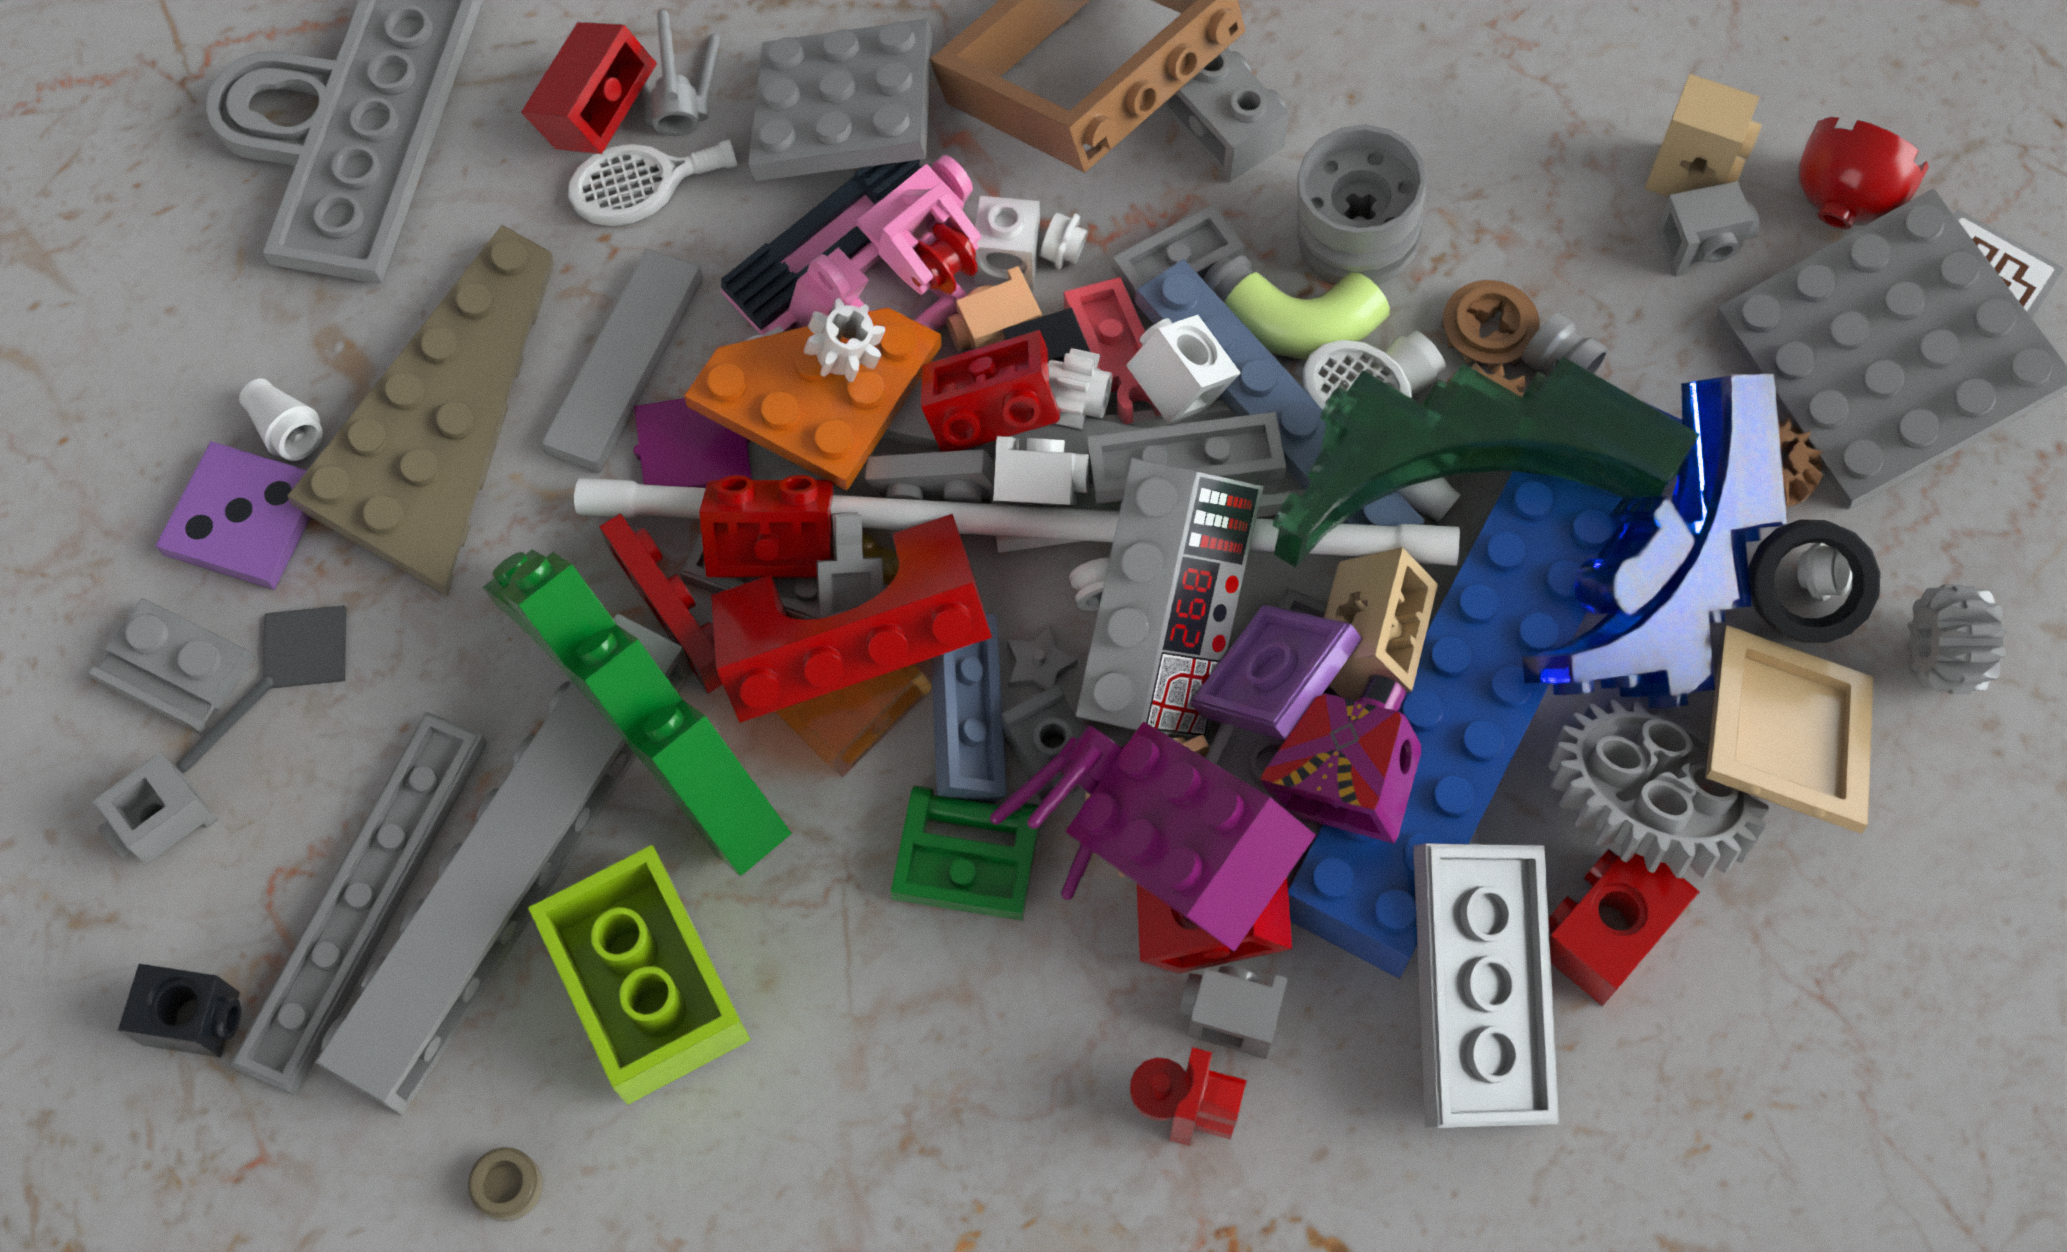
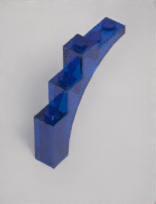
[1522,374,1787,708]

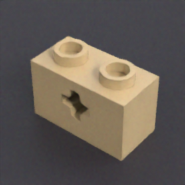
[1644,74,1762,197]
[1324,547,1438,701]

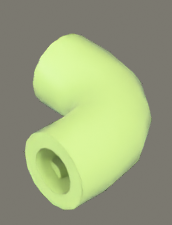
[1224,272,1390,360]

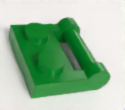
[891,785,1041,921]

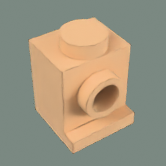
[946,266,1042,352]

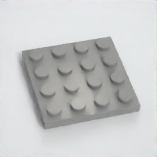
[1716,188,2067,509]

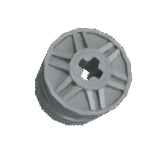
[1297,124,1427,285]

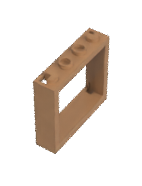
[929,0,1246,173]

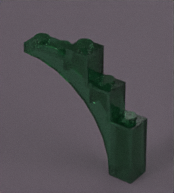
[1273,357,1700,568]

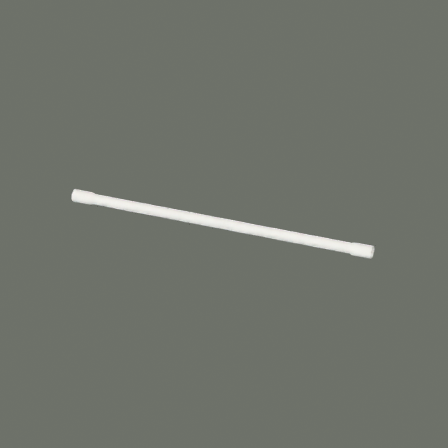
[574,478,1460,566]

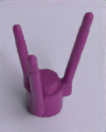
[990,725,1122,900]

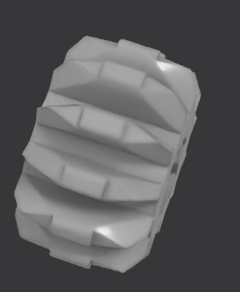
[1906,585,2008,694]

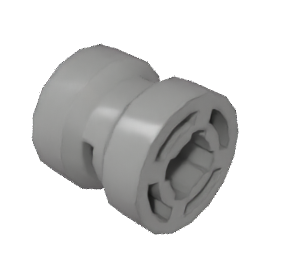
[1521,312,1609,387]

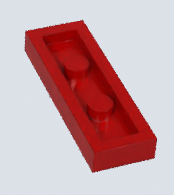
[599,513,723,694]

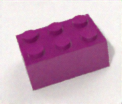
[1065,721,1316,952]

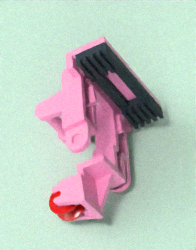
[721,155,981,335]

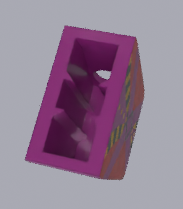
[1260,675,1421,844]

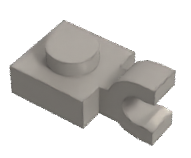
[816,512,884,618]

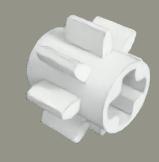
[804,298,885,382]
[1048,348,1113,430]

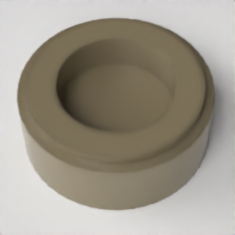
[468,1147,543,1222]

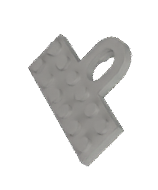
[206,0,483,284]

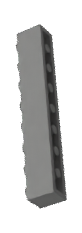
[316,613,693,1116]

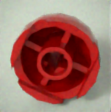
[1798,117,1929,230]

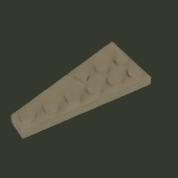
[288,225,554,597]

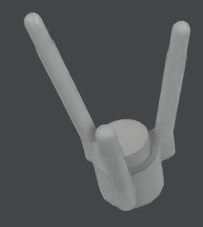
[640,9,720,136]

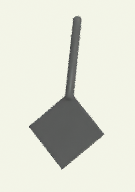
[176,605,346,772]

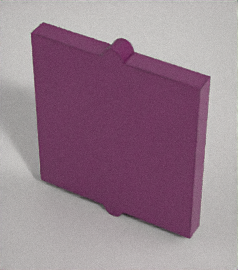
[633,398,753,488]

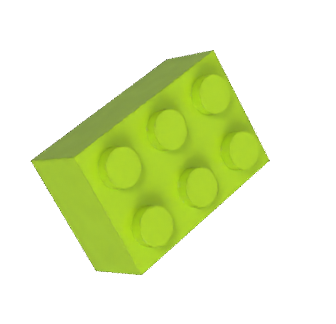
[528,844,751,1105]

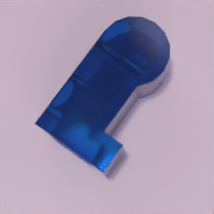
[1574,496,1698,615]

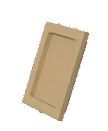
[1706,625,1873,834]

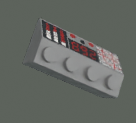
[1076,458,1264,739]

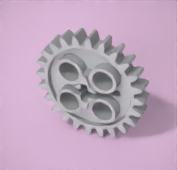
[1548,700,1768,878]

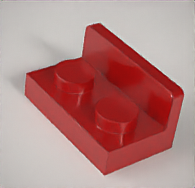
[921,330,1060,452]
[699,475,834,577]

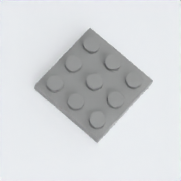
[748,19,933,181]

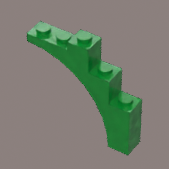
[483,549,792,876]

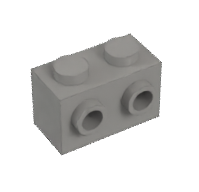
[1161,47,1289,182]

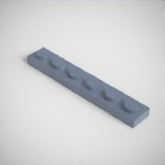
[1134,259,1425,526]

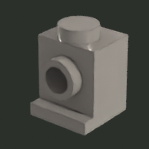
[1656,181,1759,277]
[93,752,218,864]
[1179,966,1288,1059]

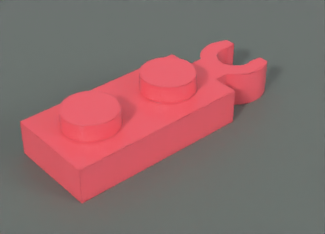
[1064,277,1161,425]

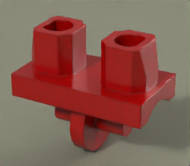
[1130,1047,1247,1146]

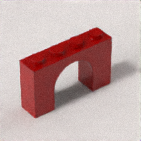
[711,513,992,723]

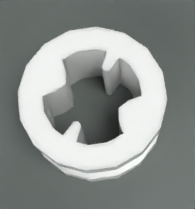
[1069,557,1110,611]

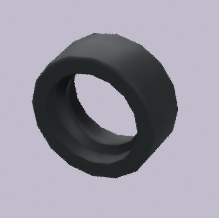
[1747,519,1881,643]

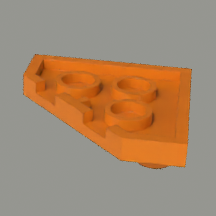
[684,307,942,491]

